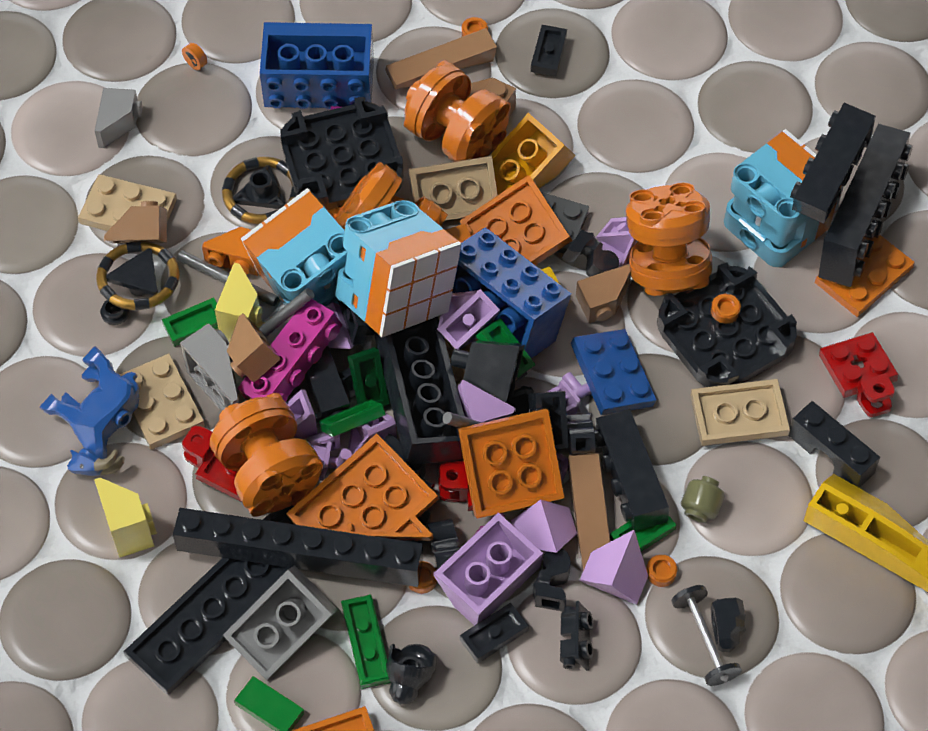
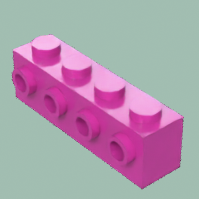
[237,299,343,402]

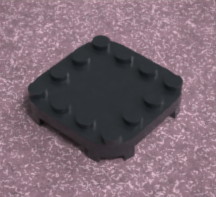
[280,97,404,210]
[657,262,797,387]

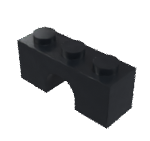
[788,401,880,488]

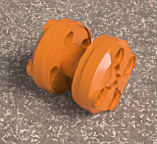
[404,60,510,162]
[334,162,448,231]
[626,182,713,296]
[210,393,323,517]

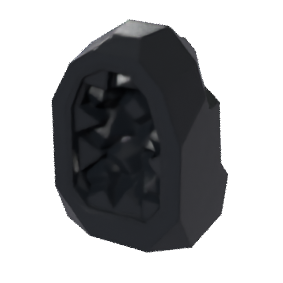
[710,597,746,653]

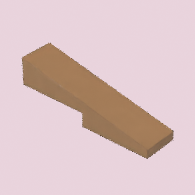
[385,28,497,90]
[568,453,610,573]

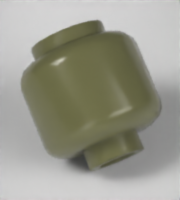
[681,476,725,523]

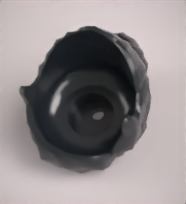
[386,644,436,705]

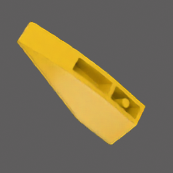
[803,474,928,592]

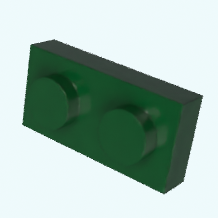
[348,347,389,406]

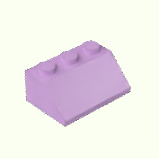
[434,513,543,626]

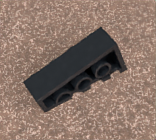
[790,102,876,223]

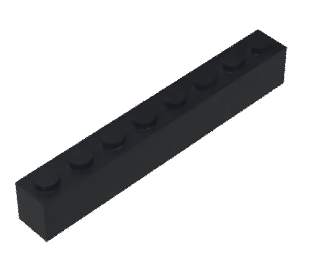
[173,507,423,587]

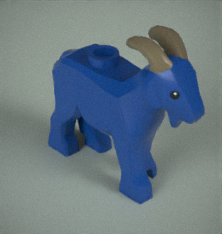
[40,346,140,476]

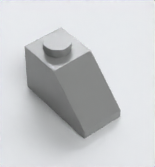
[95,88,142,148]

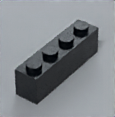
[594,409,669,531]

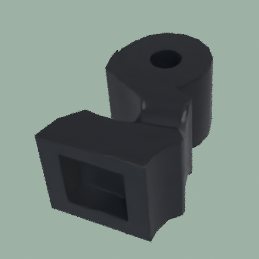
[560,229,619,277]
[567,413,596,455]
[427,519,461,571]
[533,549,571,612]

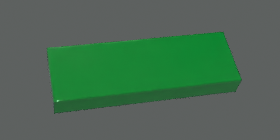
[341,594,391,689]

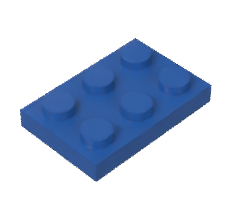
[570,329,656,415]

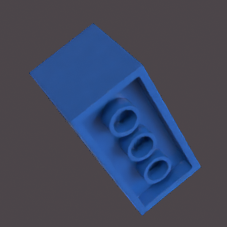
[259,22,374,109]
[452,227,572,358]

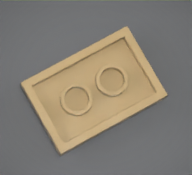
[408,156,498,221]
[78,174,177,244]
[119,354,205,450]
[690,379,790,446]

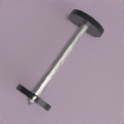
[671,585,742,686]

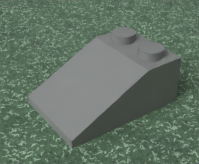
[180,323,239,411]
[223,565,338,680]

